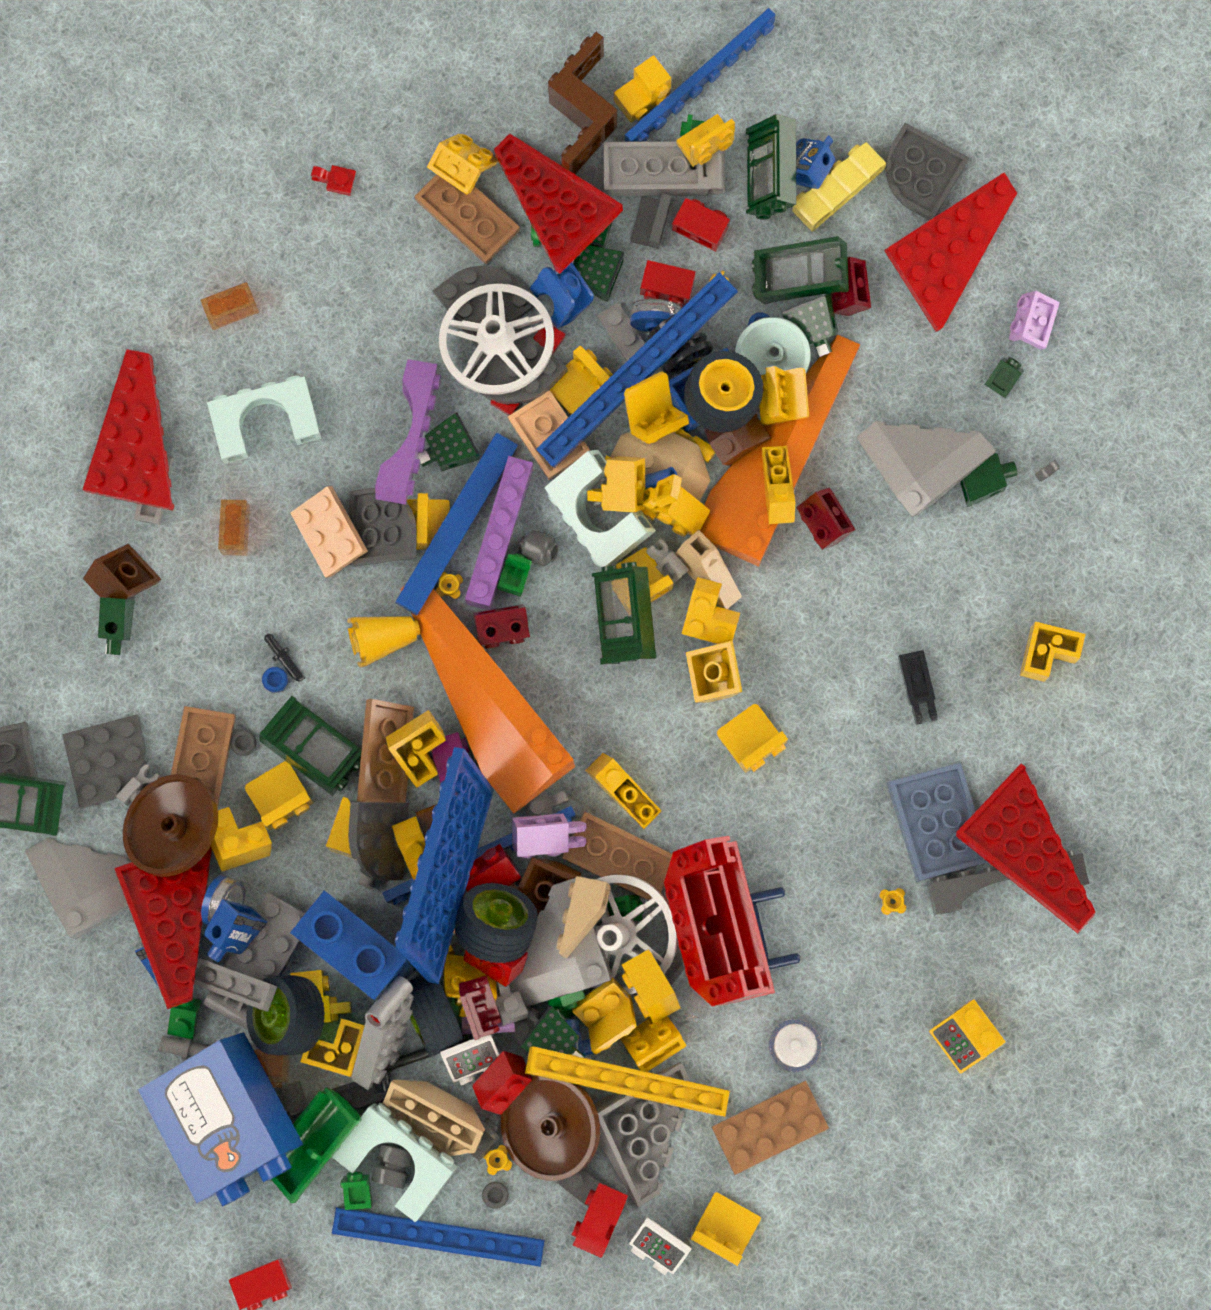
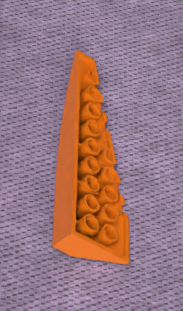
[690,335,860,567]
[401,587,575,814]

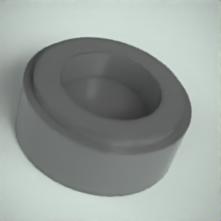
[1035,460,1060,482]
[230,730,257,756]
[482,1182,509,1209]

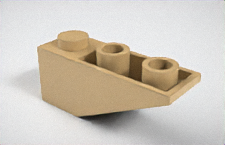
[675,530,742,609]
[557,876,611,958]

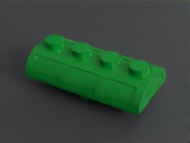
[271,1087,362,1203]

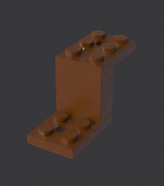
[548,31,617,175]

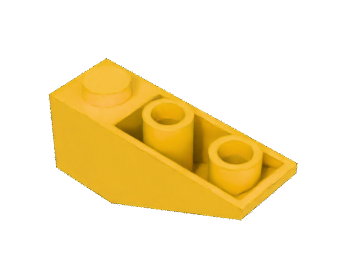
[762,446,795,524]
[585,753,661,829]

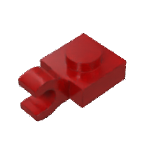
[311,165,356,196]

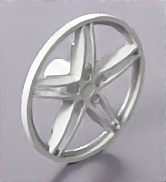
[439,284,554,394]
[592,875,678,994]

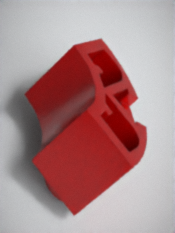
[571,1183,629,1258]

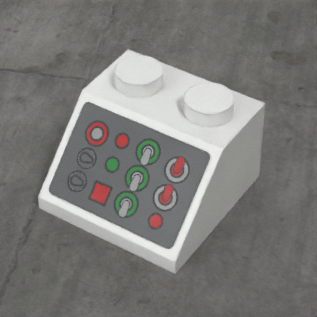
[440,1034,500,1086]
[629,1216,692,1275]

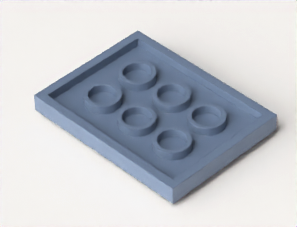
[887,763,988,882]

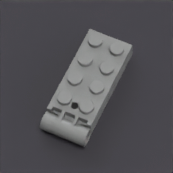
[604,142,725,196]
[204,892,305,1030]
[351,976,413,1090]

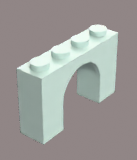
[207,376,322,464]
[545,450,656,567]
[332,1103,457,1222]

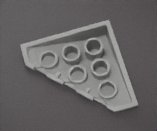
[857,421,996,517]
[25,838,132,940]
[509,877,612,1007]
[594,1062,690,1207]

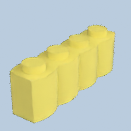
[792,142,886,232]

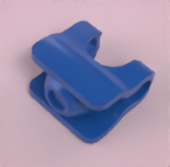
[530,262,594,328]

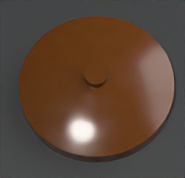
[123,774,218,877]
[501,1076,600,1181]

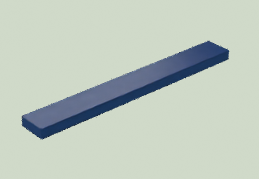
[395,432,518,615]
[332,1207,545,1267]

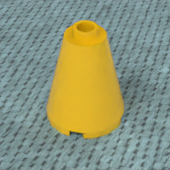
[347,616,420,668]

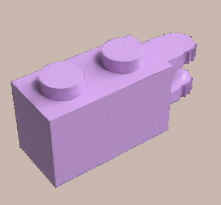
[512,814,586,858]

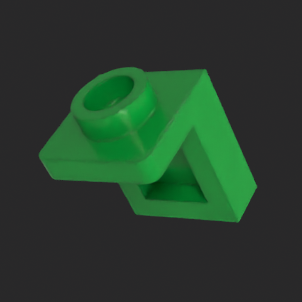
[497,554,532,597]
[167,997,202,1039]
[340,1171,373,1210]

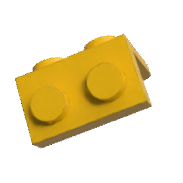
[550,345,613,415]
[624,371,689,444]
[717,704,788,773]
[245,761,314,830]

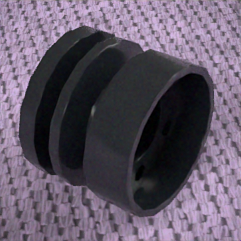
[647,315,714,375]

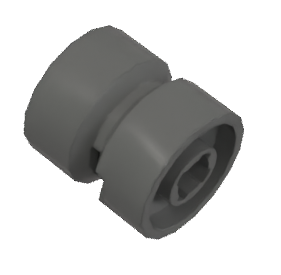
[371,1144,412,1189]

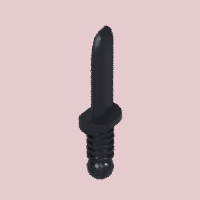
[264,633,305,682]

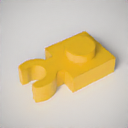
[642,474,682,509]

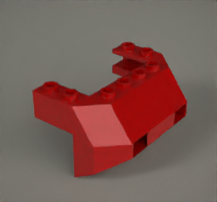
[664,836,775,1007]

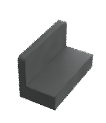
[630,193,671,249]

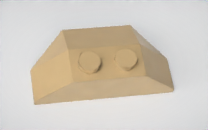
[610,432,711,501]
[383,1080,485,1156]

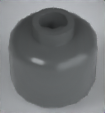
[519,530,559,566]

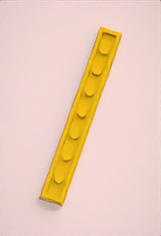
[525,1046,730,1117]

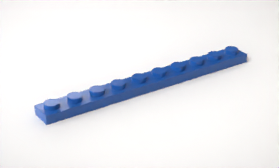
[536,272,738,468]

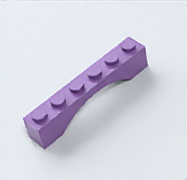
[375,359,441,505]
[465,456,534,610]

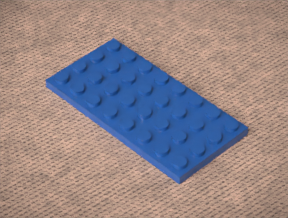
[395,747,494,984]

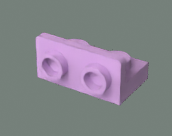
[1009,291,1060,350]

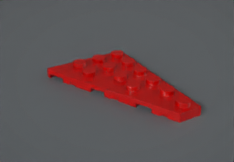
[494,134,623,274]
[884,172,1017,332]
[82,349,174,511]
[956,763,1096,934]
[114,846,212,1009]

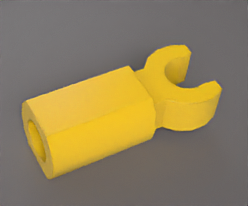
[676,429,715,463]

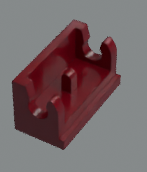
[458,975,501,1040]

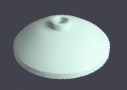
[735,317,811,375]

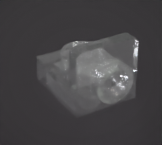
[680,985,710,1023]

